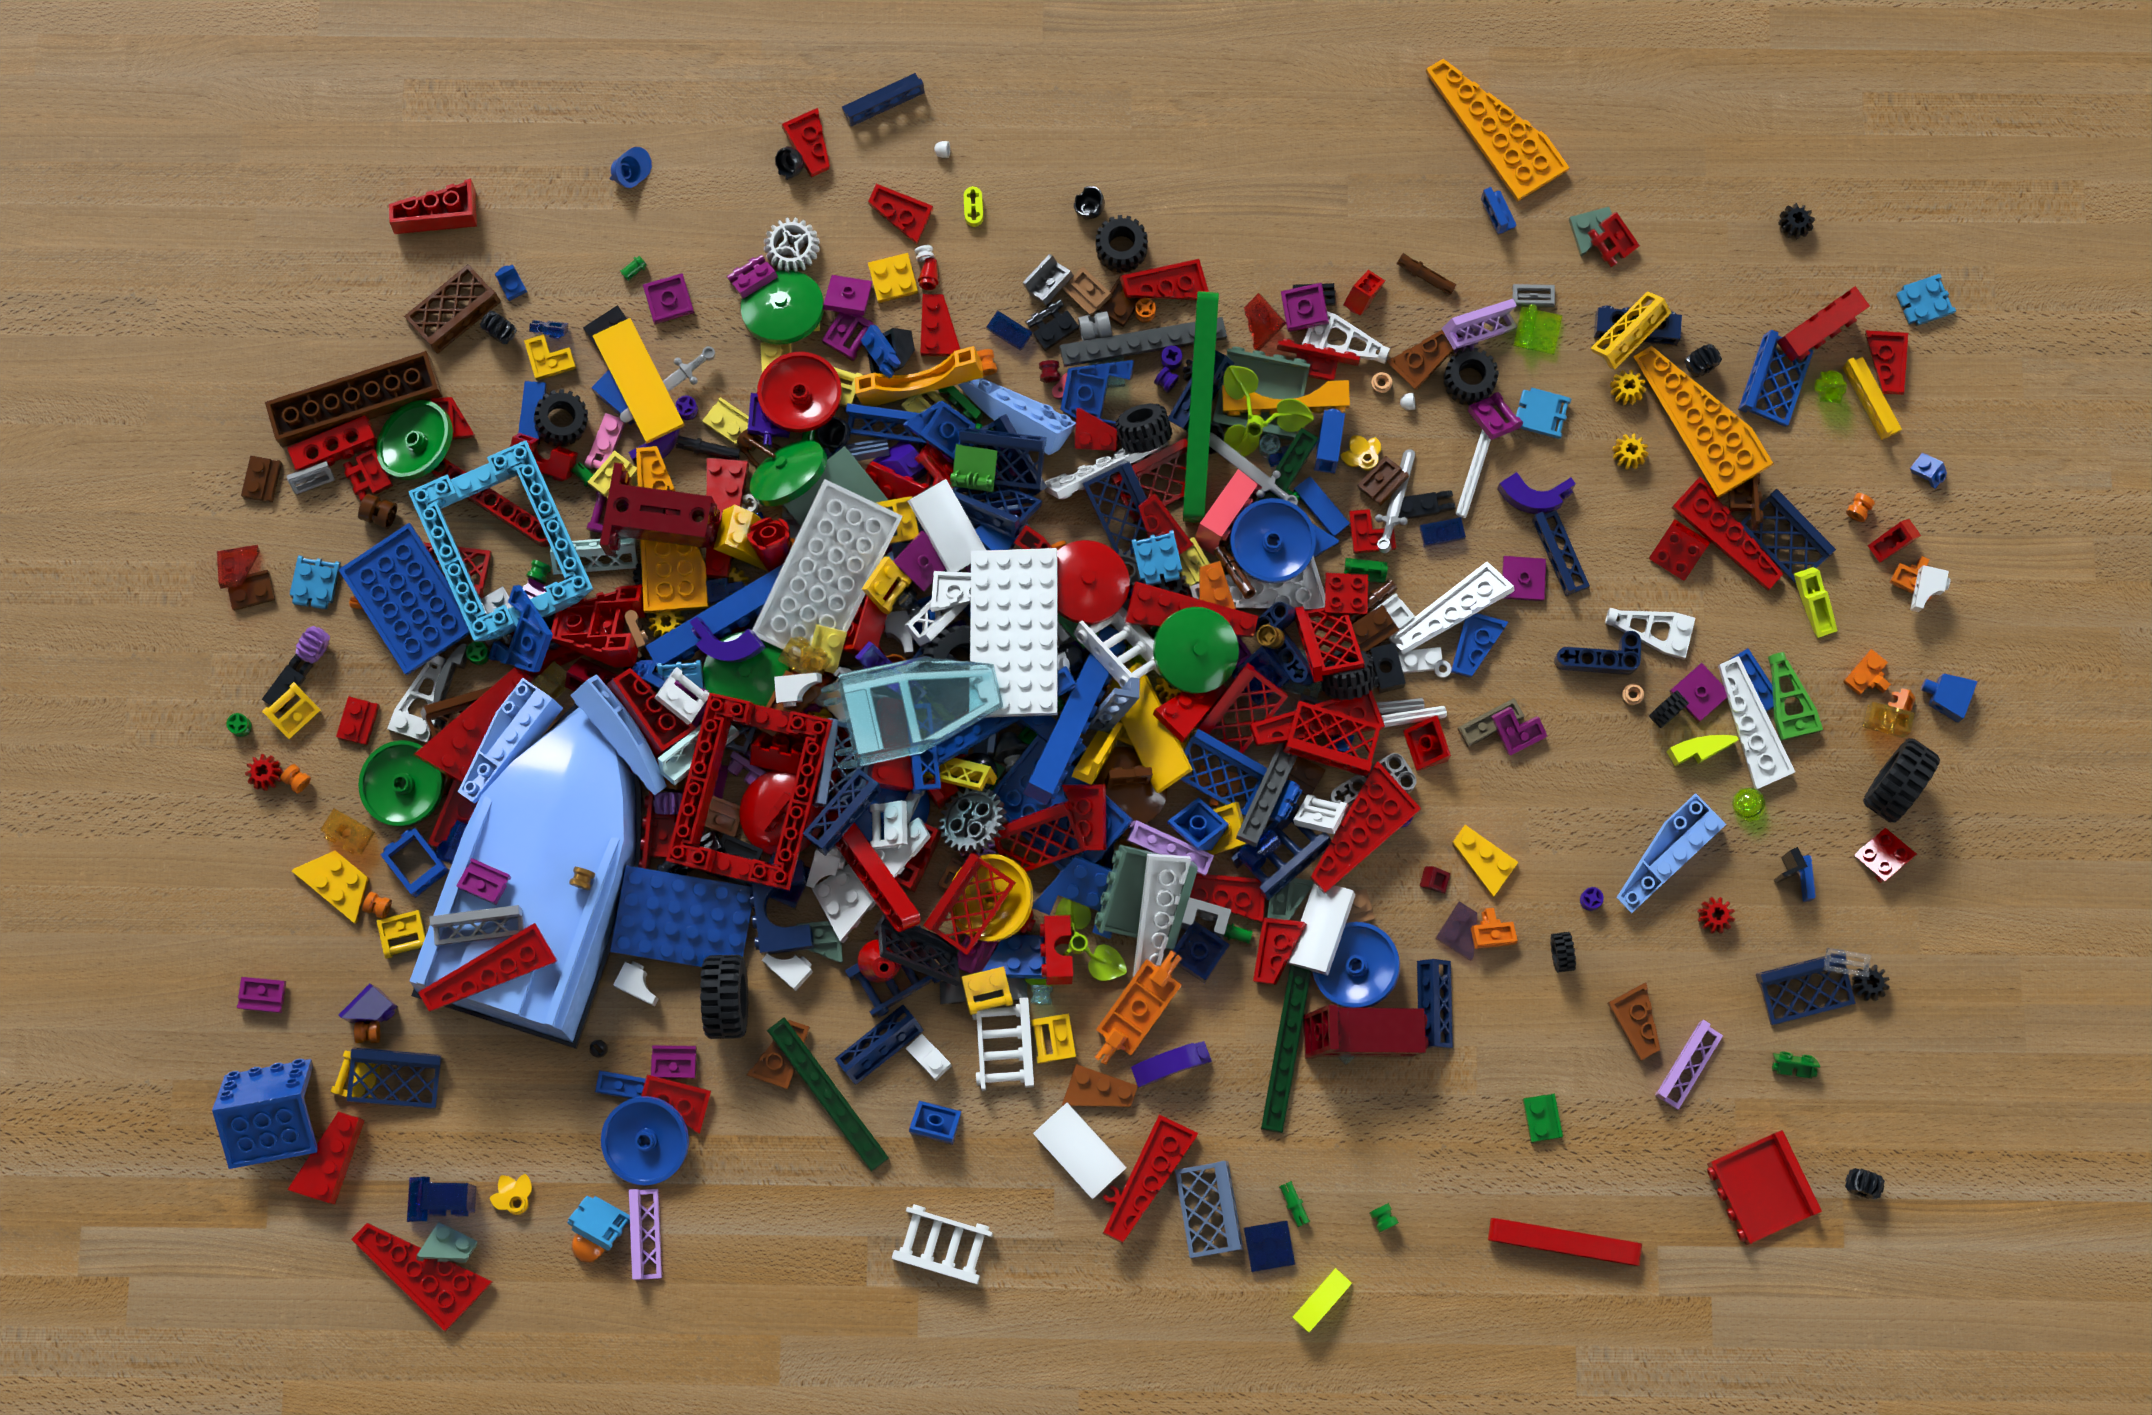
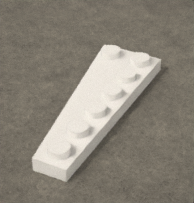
[1044,442,1169,499]
[1389,562,1515,655]
[1718,656,1795,790]
[1133,854,1191,977]

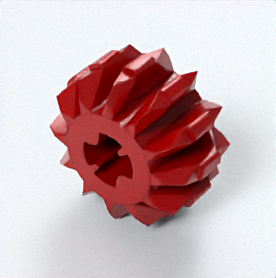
[245,754,283,791]
[1697,897,1735,934]

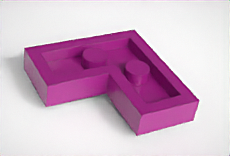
[1491,707,1548,755]

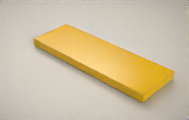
[593,318,685,444]
[1109,663,1193,793]

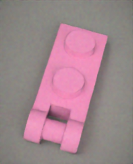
[585,413,625,469]

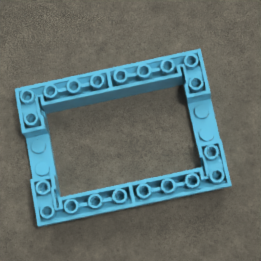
[408,440,593,642]

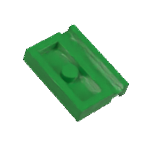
[1522,1093,1563,1143]

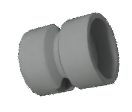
[1078,311,1112,341]

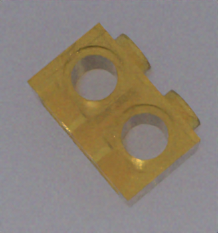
[778,636,832,675]

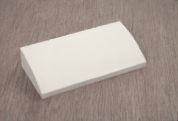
[908,479,987,572]
[1287,883,1356,976]
[1033,1102,1127,1199]

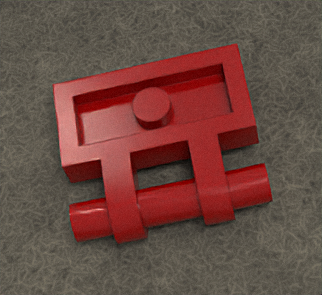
[1587,212,1640,267]
[343,448,393,502]

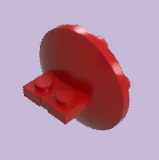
[740,770,825,855]

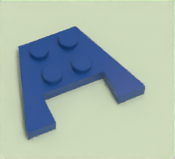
[1061,360,1134,441]
[488,585,553,672]
[1032,855,1112,939]

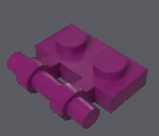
[727,254,778,299]

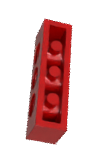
[287,415,377,472]

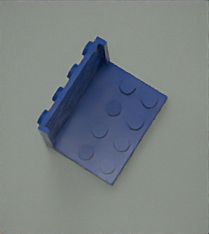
[212,1059,318,1169]

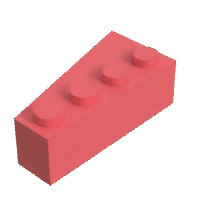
[1195,469,1262,556]

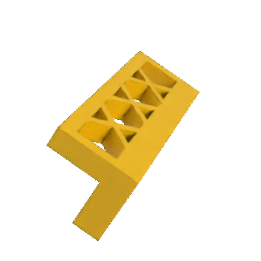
[1591,291,1671,370]
[1842,357,1902,440]
[1072,722,1123,785]
[922,758,997,791]

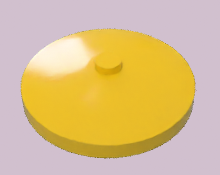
[952,854,1033,942]

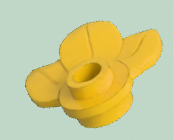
[1340,435,1381,471]
[489,1174,532,1215]

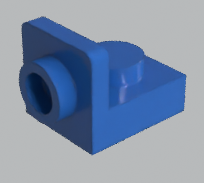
[495,265,527,301]

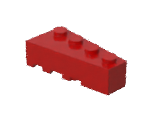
[1777,286,1870,362]
[866,697,913,793]

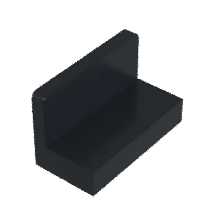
[1774,847,1808,884]

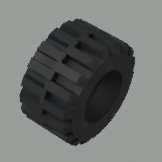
[1096,215,1148,273]
[1444,348,1499,405]
[534,389,588,447]
[1115,403,1173,453]
[1321,648,1375,700]

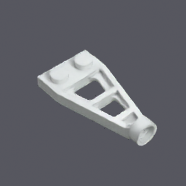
[1302,311,1390,364]
[1605,608,1695,660]
[387,655,446,743]

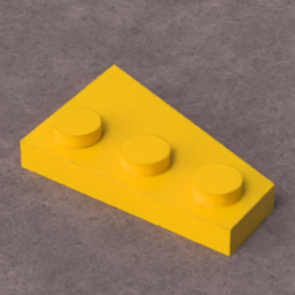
[1452,825,1518,897]

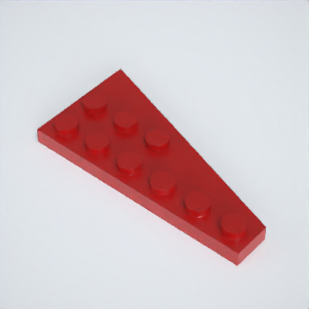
[413,667,533,784]
[1310,761,1421,894]
[351,1223,493,1331]

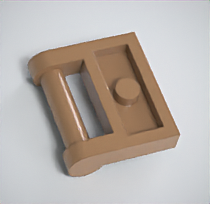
[625,610,650,657]

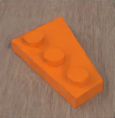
[1199,561,1236,609]

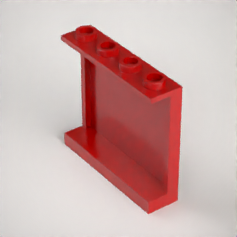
[1707,1130,1822,1245]

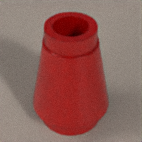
[918,258,939,290]

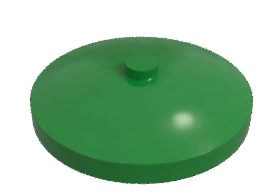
[741,270,824,345]
[376,400,453,480]
[750,440,827,507]
[1153,607,1239,693]
[703,631,789,707]
[358,740,444,827]

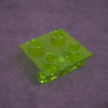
[1513,304,1563,355]

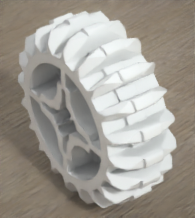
[764,217,820,272]

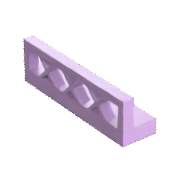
[1442,299,1517,350]
[1126,820,1214,876]
[1655,1020,1723,1110]
[629,1189,662,1280]

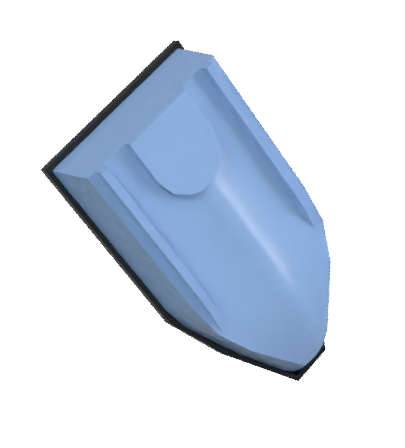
[409,704,642,1049]

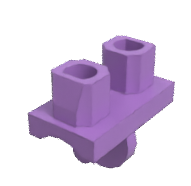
[727,751,766,785]

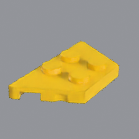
[292,851,369,924]

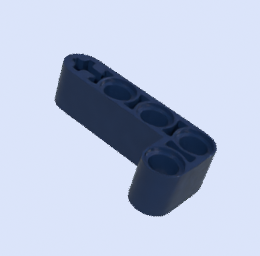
[1255,602,1314,686]
[1554,631,1641,675]

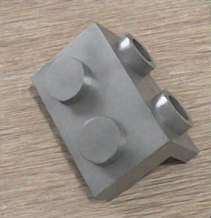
[1023,254,1074,305]

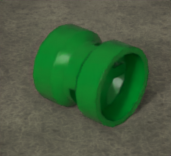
[1369,1203,1399,1233]

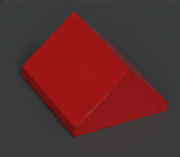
[1403,715,1451,771]

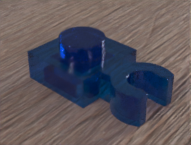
[529,320,568,339]

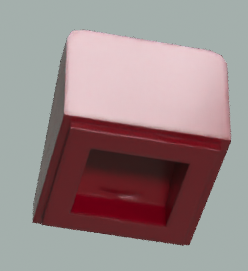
[1420,866,1451,894]

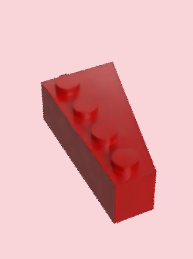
[389,178,477,234]
[843,580,897,655]
[607,668,696,755]
[750,732,847,783]
[287,1111,365,1204]

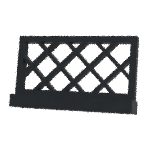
[874,914,960,986]

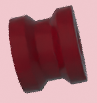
[1039,360,1060,383]

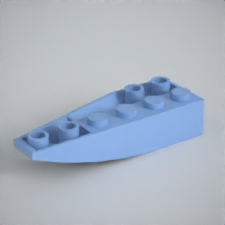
[957,378,1076,455]
[570,674,667,795]
[458,678,563,804]
[1616,793,1726,914]

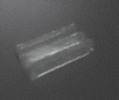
[1824,948,1871,977]

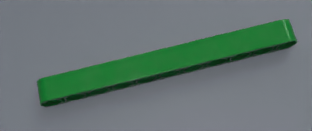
[1183,291,1219,523]

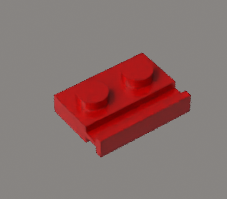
[336,696,380,746]

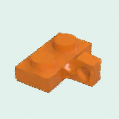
[1889,556,1932,601]
[1843,649,1891,695]
[1197,765,1240,808]
[1470,908,1518,949]

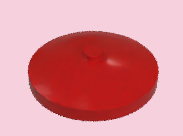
[757,352,842,432]
[1058,540,1130,625]

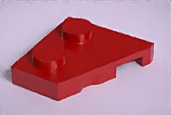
[431,397,475,440]
[1075,408,1118,451]

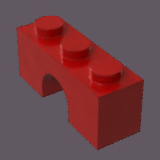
[510,433,578,481]
[895,823,941,893]
[1039,915,1073,985]

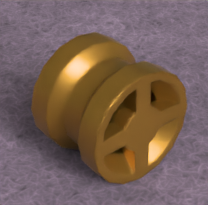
[569,866,595,890]

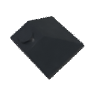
[867,328,915,374]

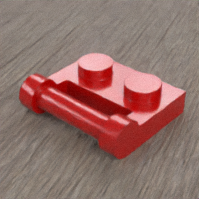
[914,443,954,485]

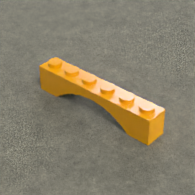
[855,346,983,407]
[1222,380,1350,417]

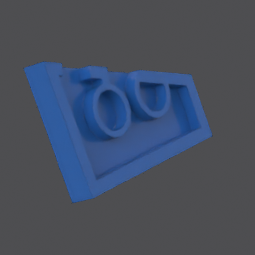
[1451,613,1508,678]

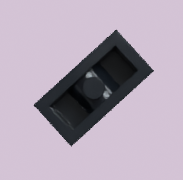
[1369,643,1406,694]

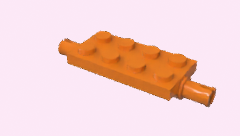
[1095,950,1183,1065]

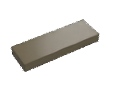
[1458,698,1525,747]

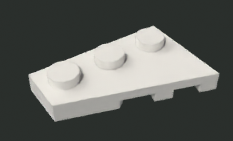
[931,571,971,612]

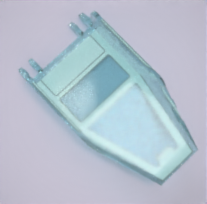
[821,656,1003,769]

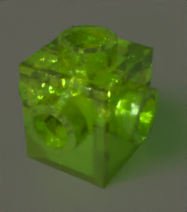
[1814,371,1847,403]

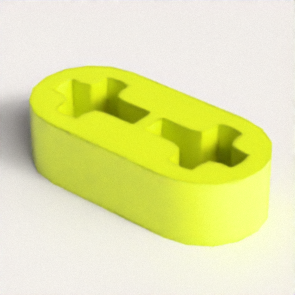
[964,186,983,227]

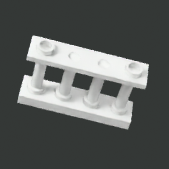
[1074,607,1161,688]
[972,998,1034,1091]
[892,1204,993,1285]

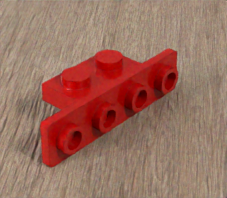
[1277,339,1360,381]
[638,791,677,869]

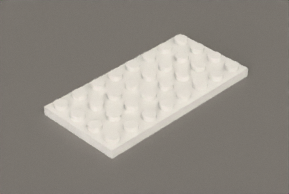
[752,479,902,660]
[970,548,1058,718]

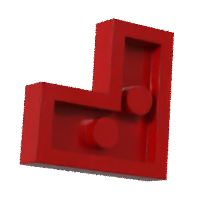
[1349,509,1396,554]

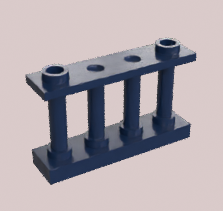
[1231,803,1331,900]
[845,925,947,1018]

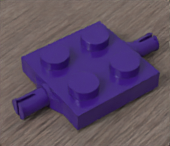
[747,393,790,448]

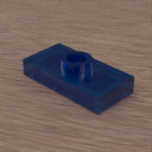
[986,311,1033,351]
[1419,517,1466,547]
[407,1176,430,1222]

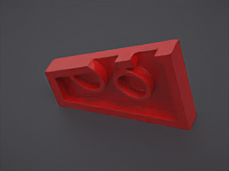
[1865,330,1909,395]
[1062,784,1106,850]

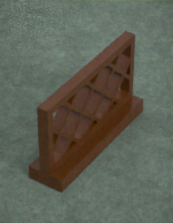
[404,264,501,354]
[420,686,492,738]

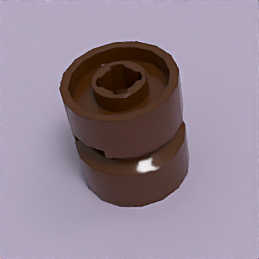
[358,494,397,529]

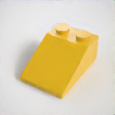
[713,505,767,571]

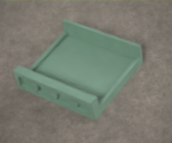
[1213,346,1310,441]
[782,446,890,527]
[1095,845,1198,950]

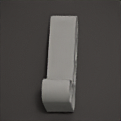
[1330,753,1416,805]

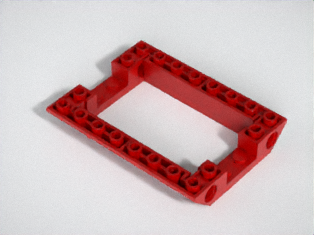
[666,693,833,890]

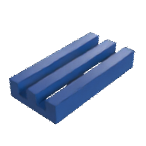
[1800,855,1816,902]

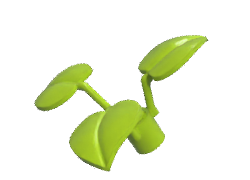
[1224,366,1314,457]
[1025,897,1127,988]

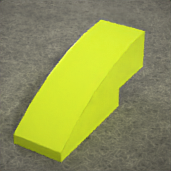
[1794,567,1838,638]
[1667,735,1739,766]
[1292,1268,1352,1333]

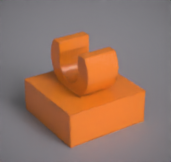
[1888,688,1916,717]

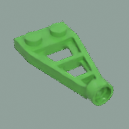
[1768,652,1823,741]

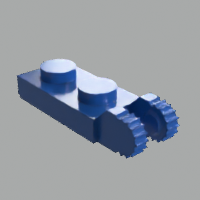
[861,325,901,378]

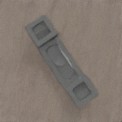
[433,643,468,729]
[940,978,1027,1004]

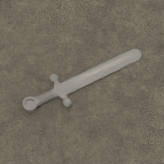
[620,346,715,423]
[1209,433,1298,505]
[1375,449,1415,553]

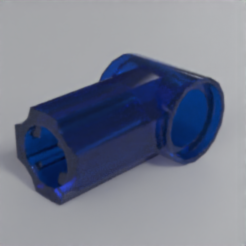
[436,820,467,864]
[1237,829,1282,872]

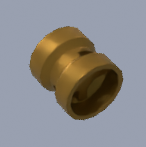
[1257,625,1285,649]

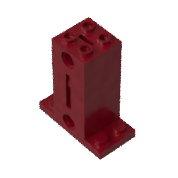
[600,462,720,557]
[1304,1005,1428,1059]

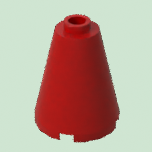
[747,518,790,572]
[857,939,901,983]

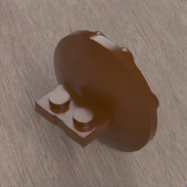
[1093,747,1167,829]

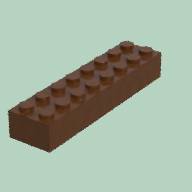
[265,351,443,448]

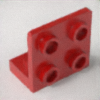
[1649,519,1710,581]

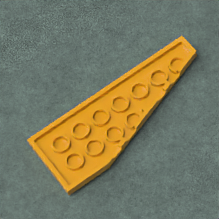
[1426,59,1570,202]
[1633,346,1774,498]
[636,446,709,613]

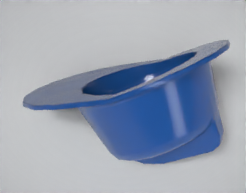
[609,147,652,188]

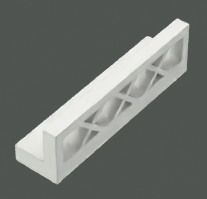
[904,599,969,646]

